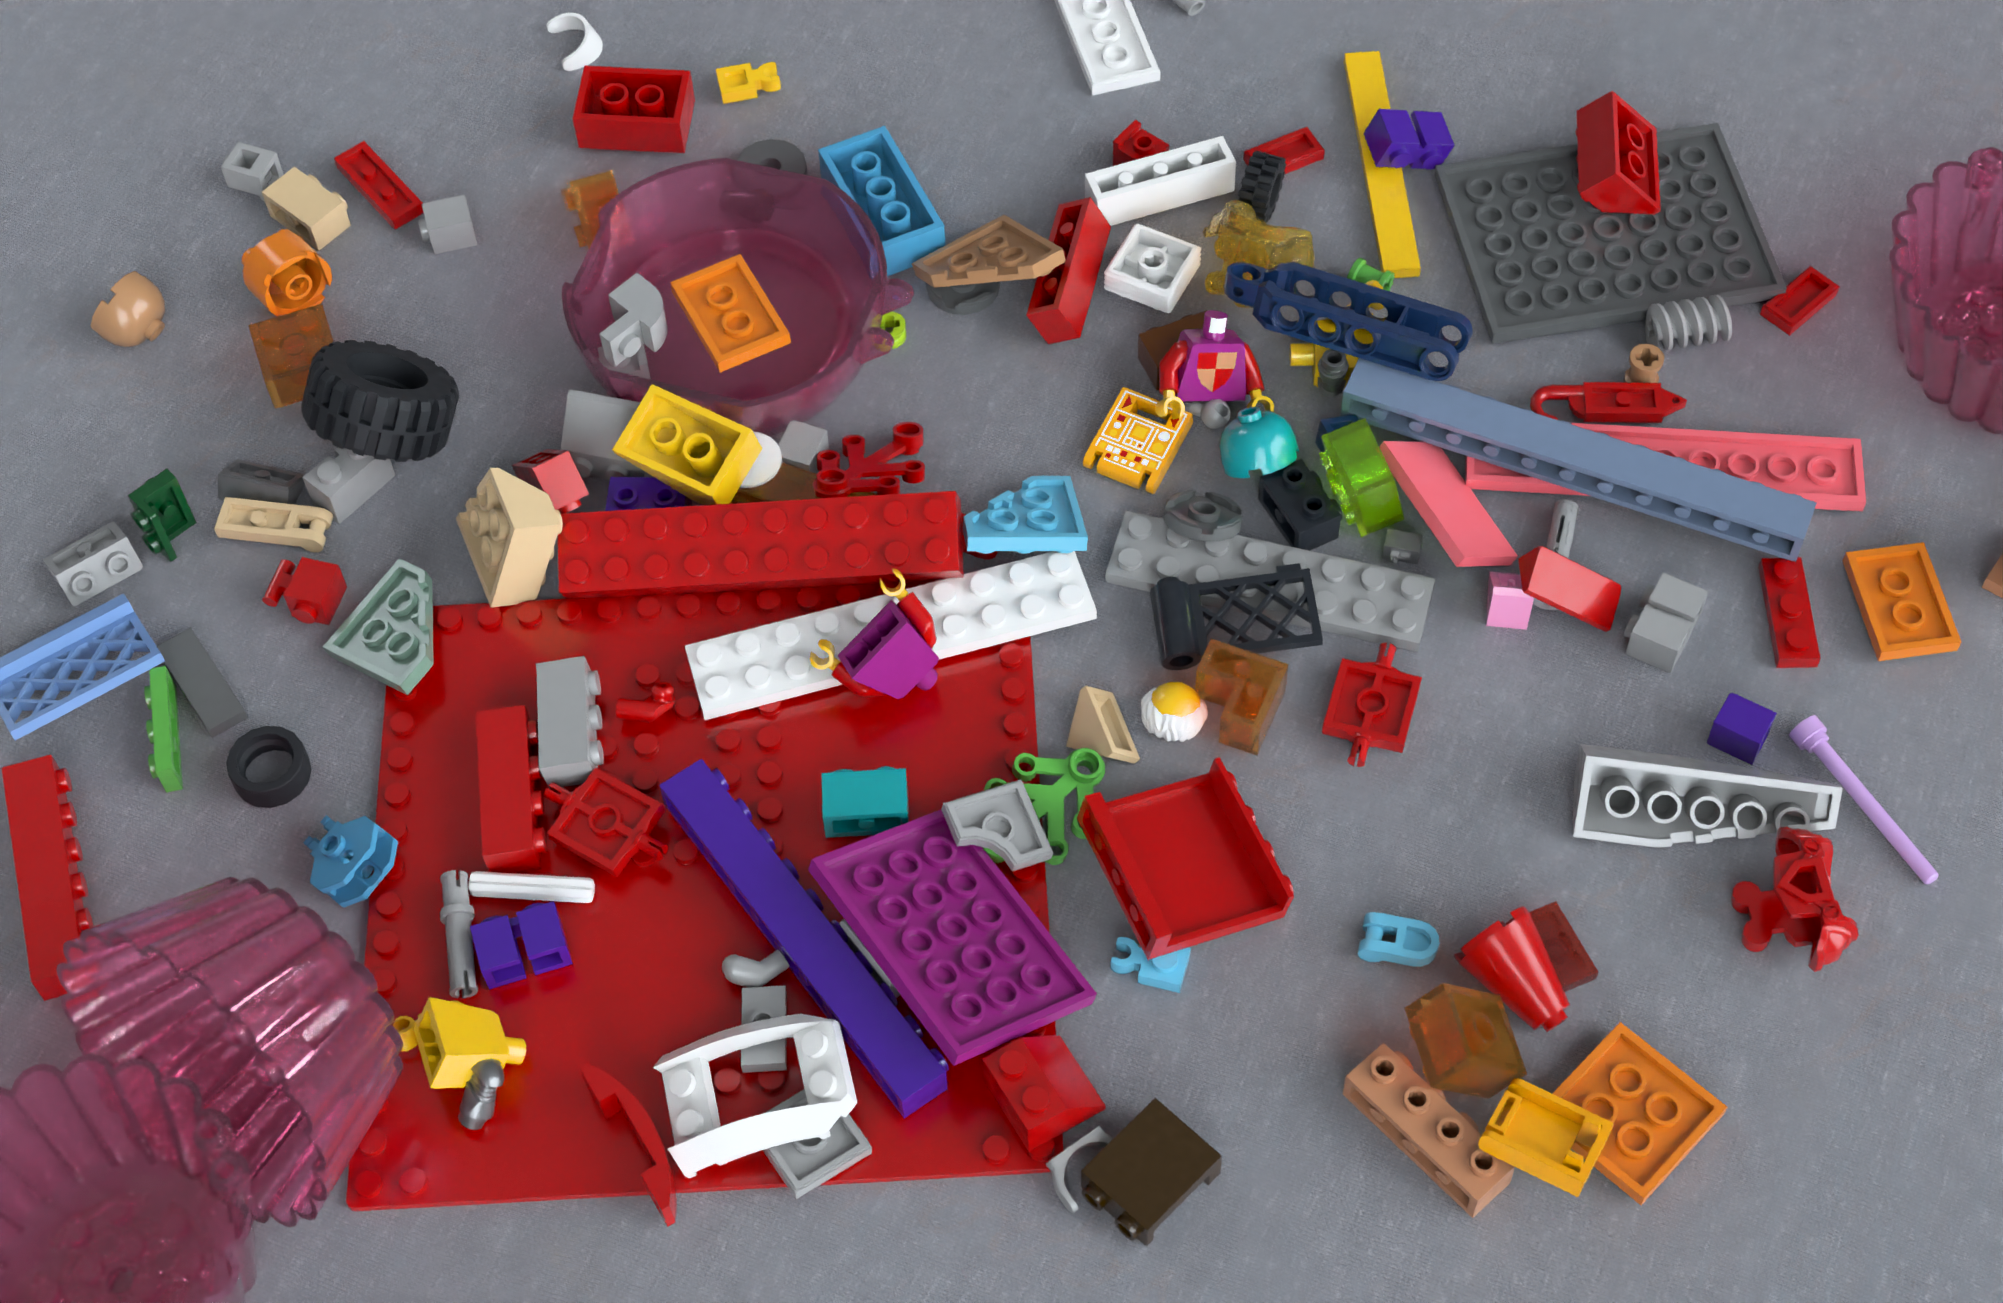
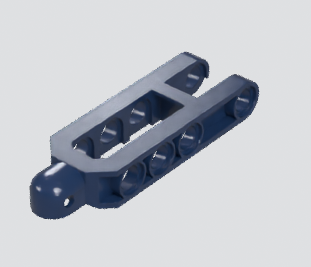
[1223,262,1473,381]

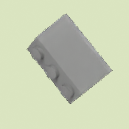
[561,389,653,481]

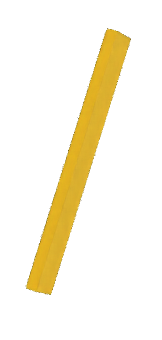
[1343,51,1421,278]

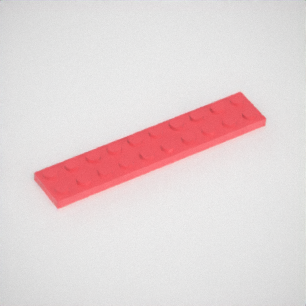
[1465,423,1866,512]

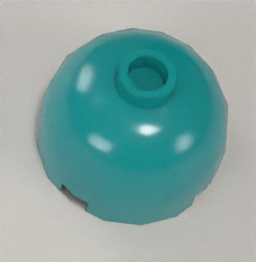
[1220,407,1299,478]

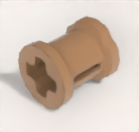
[1624,344,1664,383]

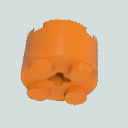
[241,229,332,319]

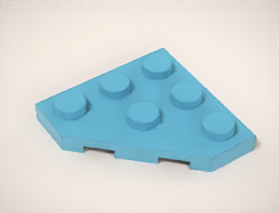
[962,476,1088,554]

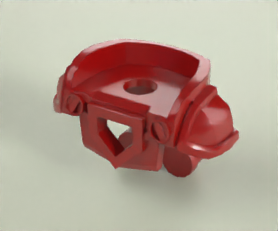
[1731,826,1859,972]

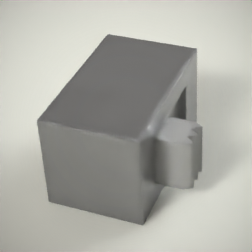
[1382,528,1423,565]

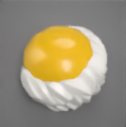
[1141,682,1208,742]

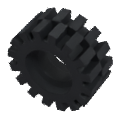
[1237,151,1286,223]

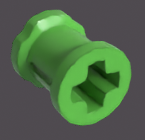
[1347,258,1395,291]

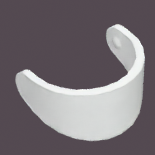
[547,13,603,71]

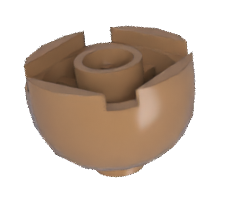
[91,271,165,347]

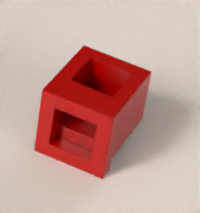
[1113,120,1170,166]

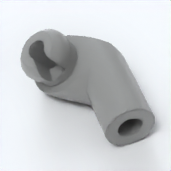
[721,950,789,987]

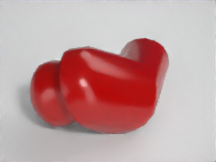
[616,682,676,722]

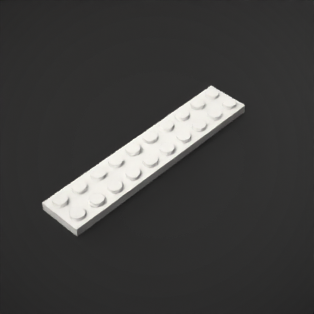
[685,551,1097,720]

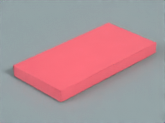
[1376,441,1518,567]

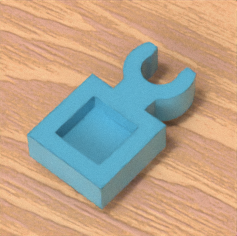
[1111,937,1191,993]

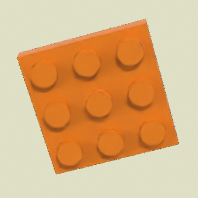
[1552,1022,1727,1205]

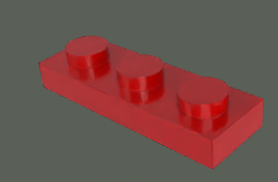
[334,141,424,230]
[1758,557,1821,668]

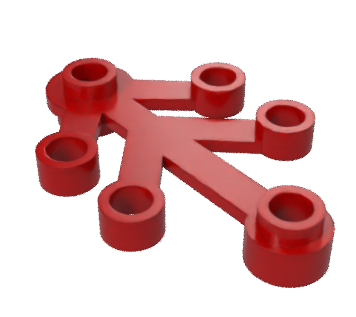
[813,422,925,498]

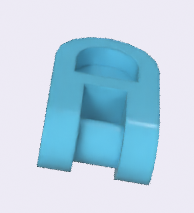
[1357,912,1439,967]

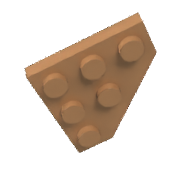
[912,215,1066,288]

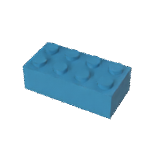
[818,126,946,279]

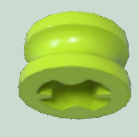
[872,311,907,349]

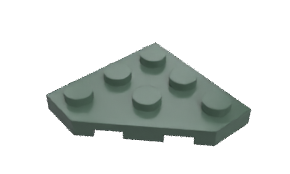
[323,558,434,695]

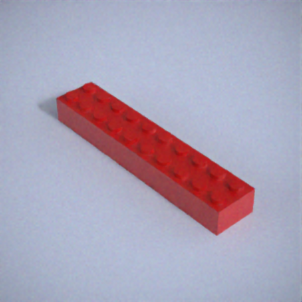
[558,491,964,599]

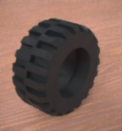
[301,340,459,462]

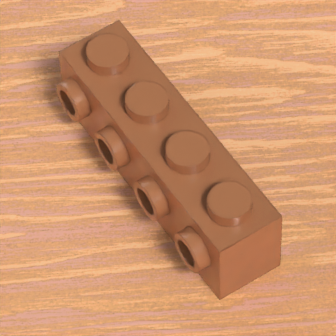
[1343,1042,1515,1218]

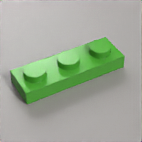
[144,666,183,793]

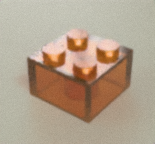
[248,304,335,409]
[1404,983,1527,1099]

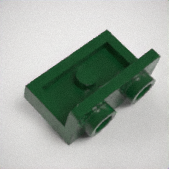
[128,468,197,562]

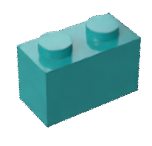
[822,766,909,838]

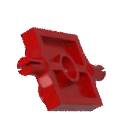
[1322,642,1422,767]
[544,767,668,877]

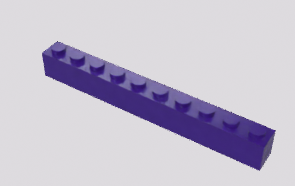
[659,759,949,1119]

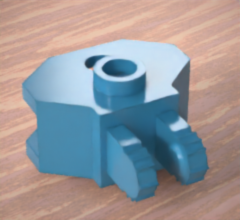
[303,815,398,908]

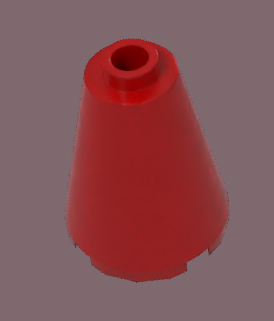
[1454,906,1570,1032]

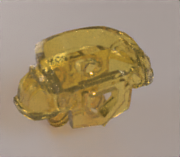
[1203,200,1315,308]

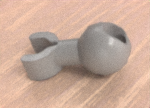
[1183,399,1231,429]

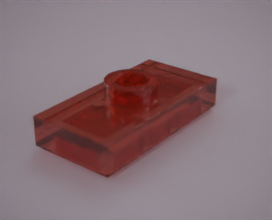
[1530,901,1599,992]

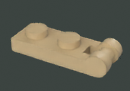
[214,497,333,552]

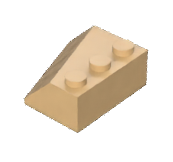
[456,467,563,607]

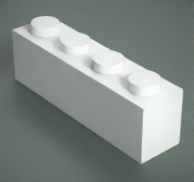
[1085,136,1236,226]

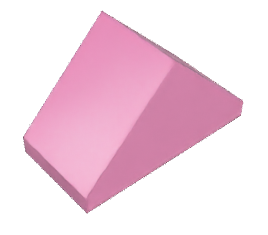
[1486,571,1534,630]

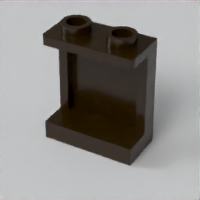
[1081,1098,1222,1246]

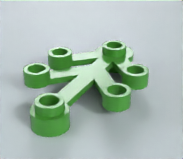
[982,748,1105,865]

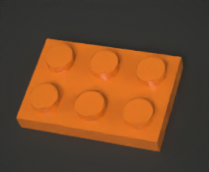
[670,254,791,373]
[1842,542,1961,661]

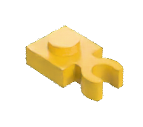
[716,62,781,104]

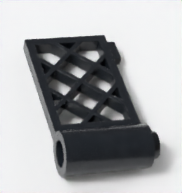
[1150,563,1323,670]

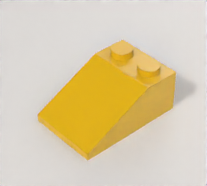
[612,384,763,505]

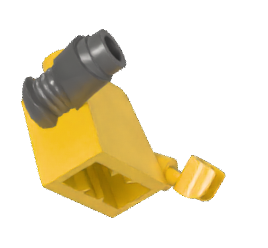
[1289,280,1384,397]
[392,997,526,1130]

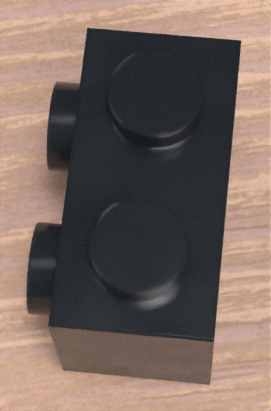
[1258,459,1343,551]

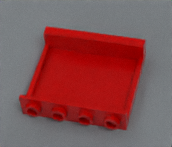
[1077,757,1294,960]

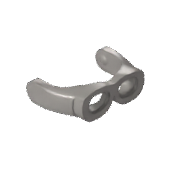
[1046,1125,1114,1213]

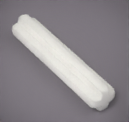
[468,871,595,903]

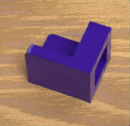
[1707,693,1777,765]

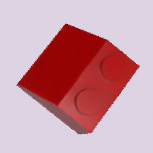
[982,1035,1106,1152]

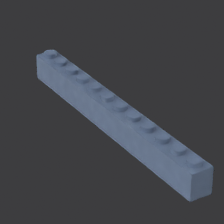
[1341,358,1817,562]

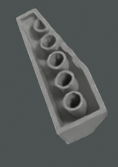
[1572,744,1843,848]

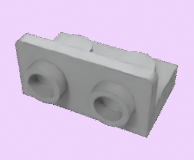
[43,521,143,606]

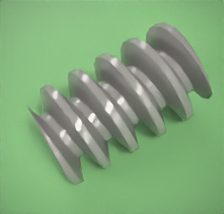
[1645,295,1732,350]

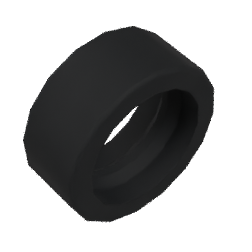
[226,726,311,808]

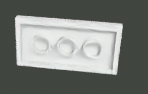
[1054,0,1160,96]

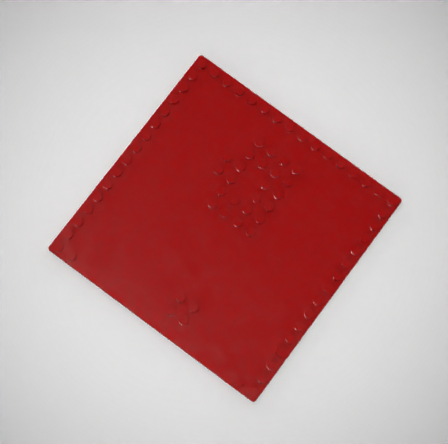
[346,579,1064,1211]

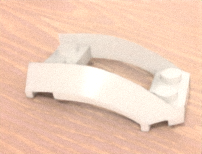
[653,1014,857,1179]

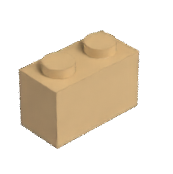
[262,167,351,251]

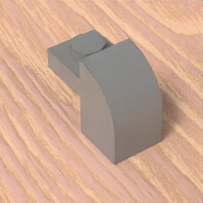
[600,273,668,367]

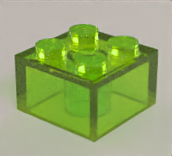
[1319,418,1405,537]

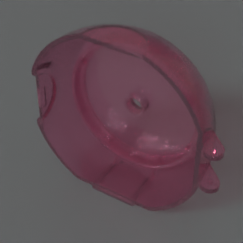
[562,158,914,437]

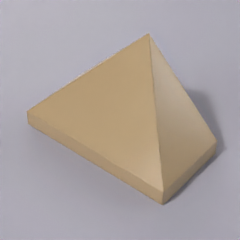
[1066,686,1140,764]

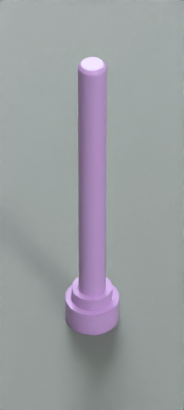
[1789,715,1938,884]

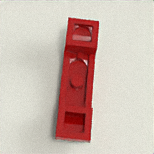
[579,1062,677,1227]

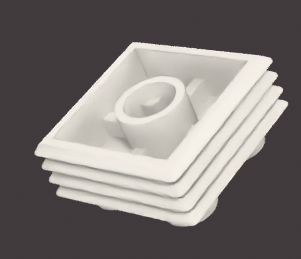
[1104,224,1201,313]

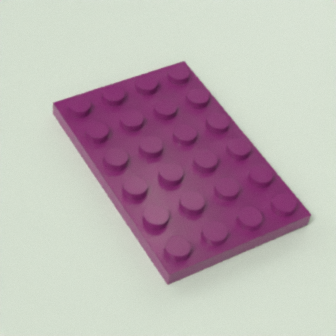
[808,810,1097,1066]

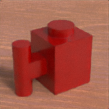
[262,557,347,625]

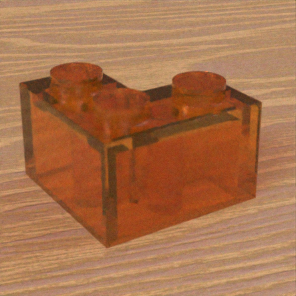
[560,169,633,254]
[1195,638,1289,756]

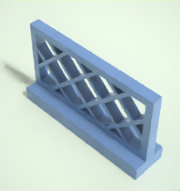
[0,593,165,740]

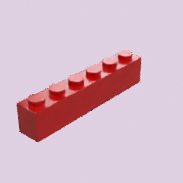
[1,754,99,1001]

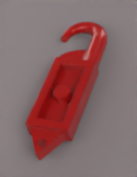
[1530,382,1687,423]

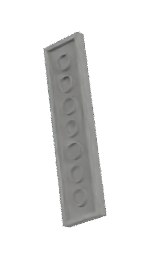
[1105,511,1436,652]

